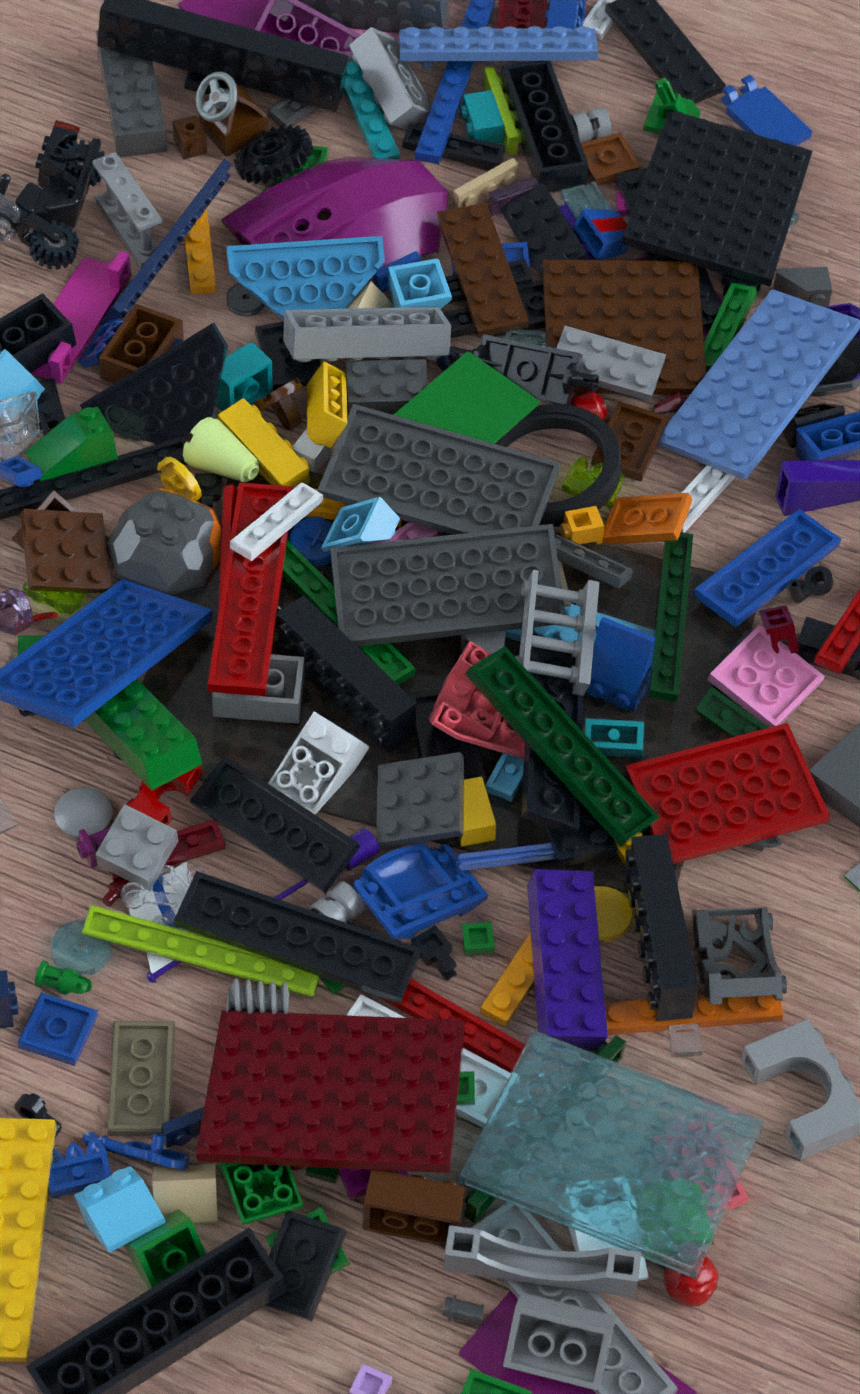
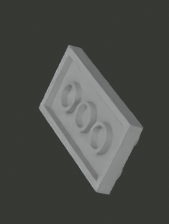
[557,326,666,402]

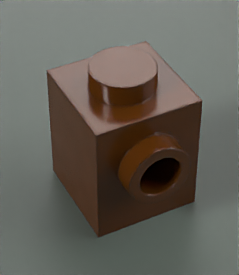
[173,115,207,159]

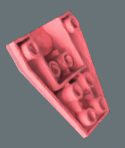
[428,641,525,759]

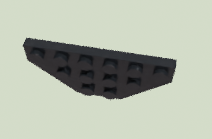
[80,323,228,445]

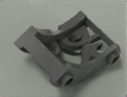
[692,907,787,1004]

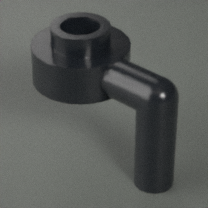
[789,566,834,603]
[14,1093,62,1138]

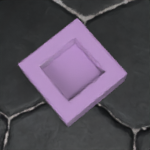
[349,1364,392,1394]

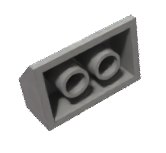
[503,1293,616,1391]

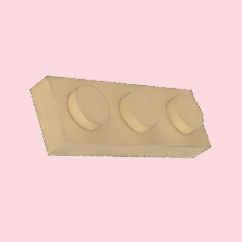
[452,158,519,209]

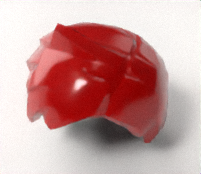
[664,1251,719,1307]

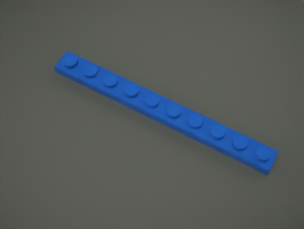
[415,0,495,164]

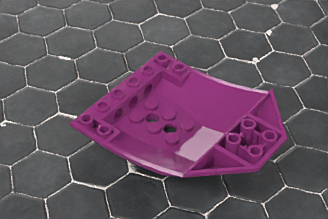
[221,156,449,281]

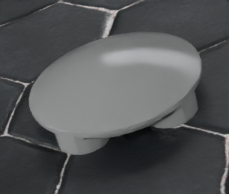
[54,787,113,841]

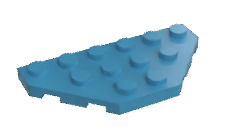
[226,236,385,320]

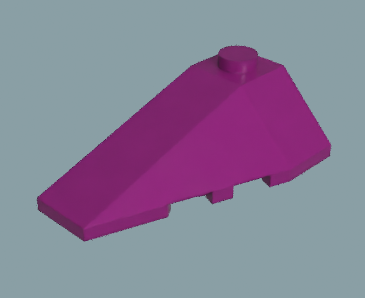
[255,0,361,58]

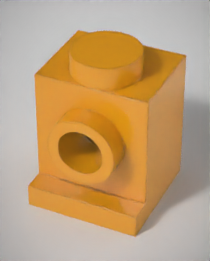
[560,506,604,545]

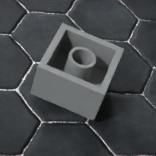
[95,804,178,891]

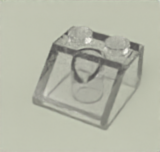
[0,391,40,462]

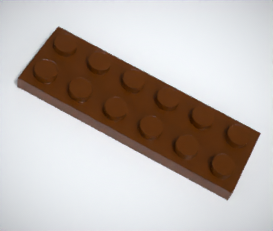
[437,203,529,338]

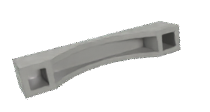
[444,1225,642,1298]

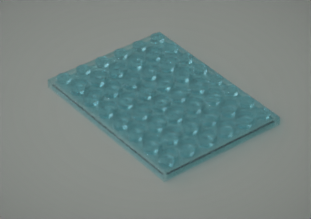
[459,1030,764,1279]

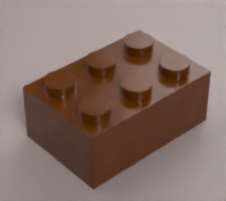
[99,303,184,383]
[363,1170,466,1247]

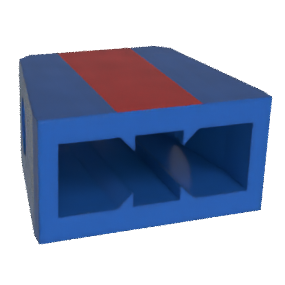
[573,209,629,260]

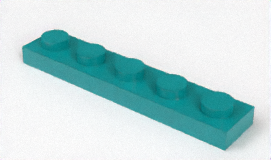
[344,60,400,159]

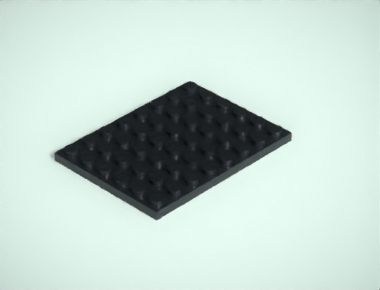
[621,110,813,287]

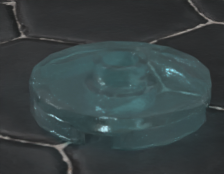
[51,920,111,976]

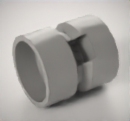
[570,107,612,143]
[308,881,365,923]

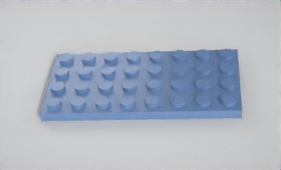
[658,289,860,480]

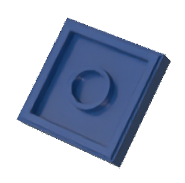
[18,992,98,1066]

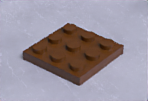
[20,509,111,593]

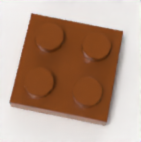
[581,132,641,186]

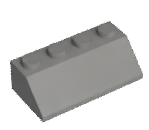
[349,27,432,129]

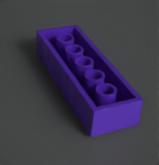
[527,869,608,1052]

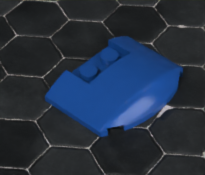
[353,844,489,939]

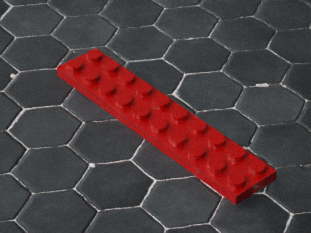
[208,483,294,696]

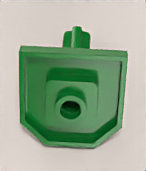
[643,78,701,135]

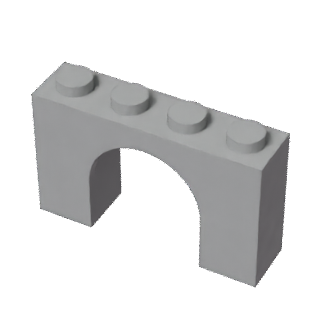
[741,1019,860,1161]

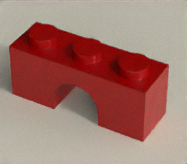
[126,765,203,826]

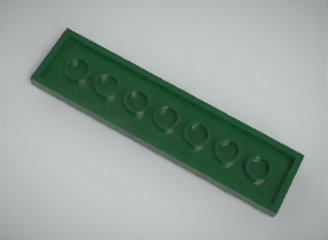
[465,646,660,847]

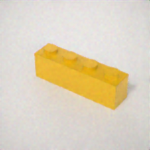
[307,361,347,449]
[218,398,310,488]

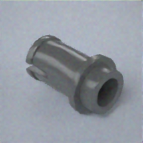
[442,1295,484,1326]

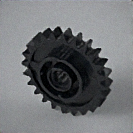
[233,124,314,184]

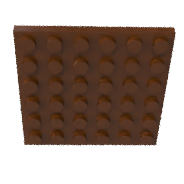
[542,260,706,395]

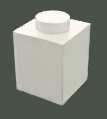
[292,429,331,476]

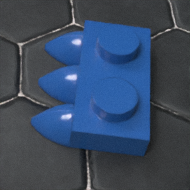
[78,318,123,368]
[48,1137,112,1198]

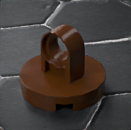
[252,378,303,430]

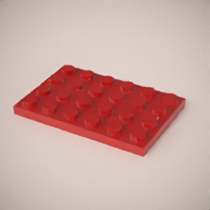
[625,723,830,864]

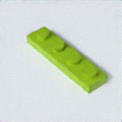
[483,67,522,156]

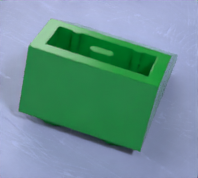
[217,1163,303,1226]

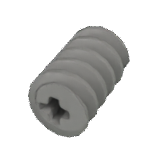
[226,979,290,1014]

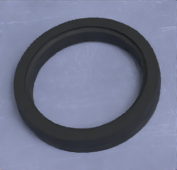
[495,404,622,527]

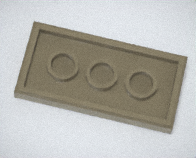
[107,1021,175,1136]

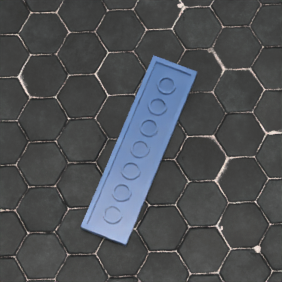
[399,26,598,61]

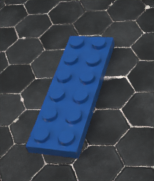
[693,509,841,627]

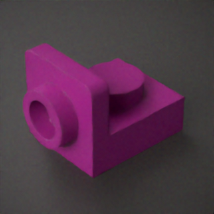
[76,827,111,868]

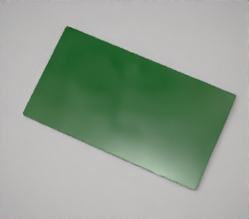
[394,352,540,444]

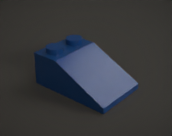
[586,617,655,712]

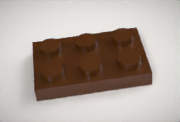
[591,401,669,482]

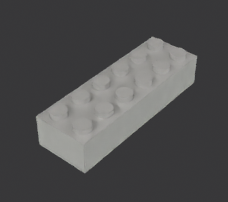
[283,307,451,362]

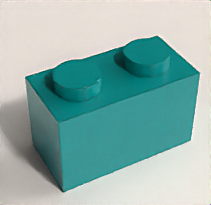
[459,90,504,144]
[585,719,644,758]

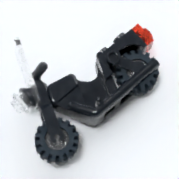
[0,120,105,270]

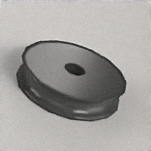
[227,283,265,316]

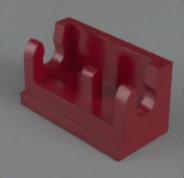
[759,605,799,654]

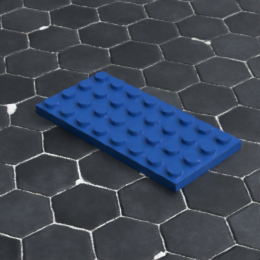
[0,579,213,728]

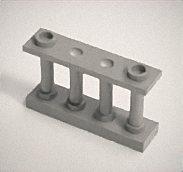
[92,152,162,269]
[515,570,599,696]

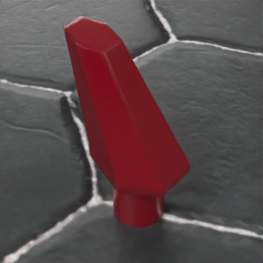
[653,392,688,414]
[102,879,140,907]

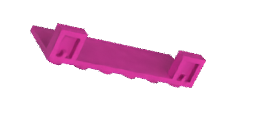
[31,251,132,384]

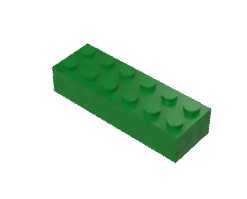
[84,679,202,790]

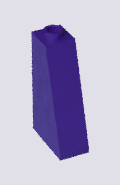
[775,460,860,516]

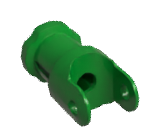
[35,960,92,995]

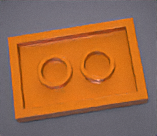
[602,493,693,545]

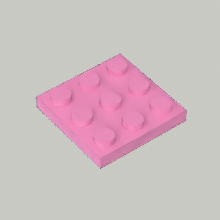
[707,625,825,728]

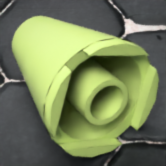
[183,417,259,483]

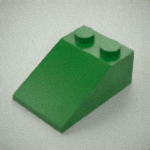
[25,407,118,482]

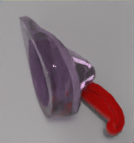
[0,588,58,635]

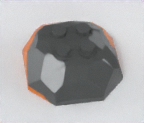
[106,488,222,595]

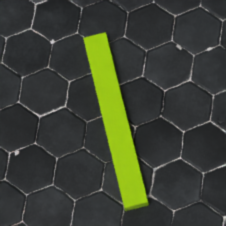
[82,905,320,998]

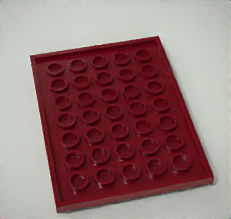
[196,1010,465,1173]

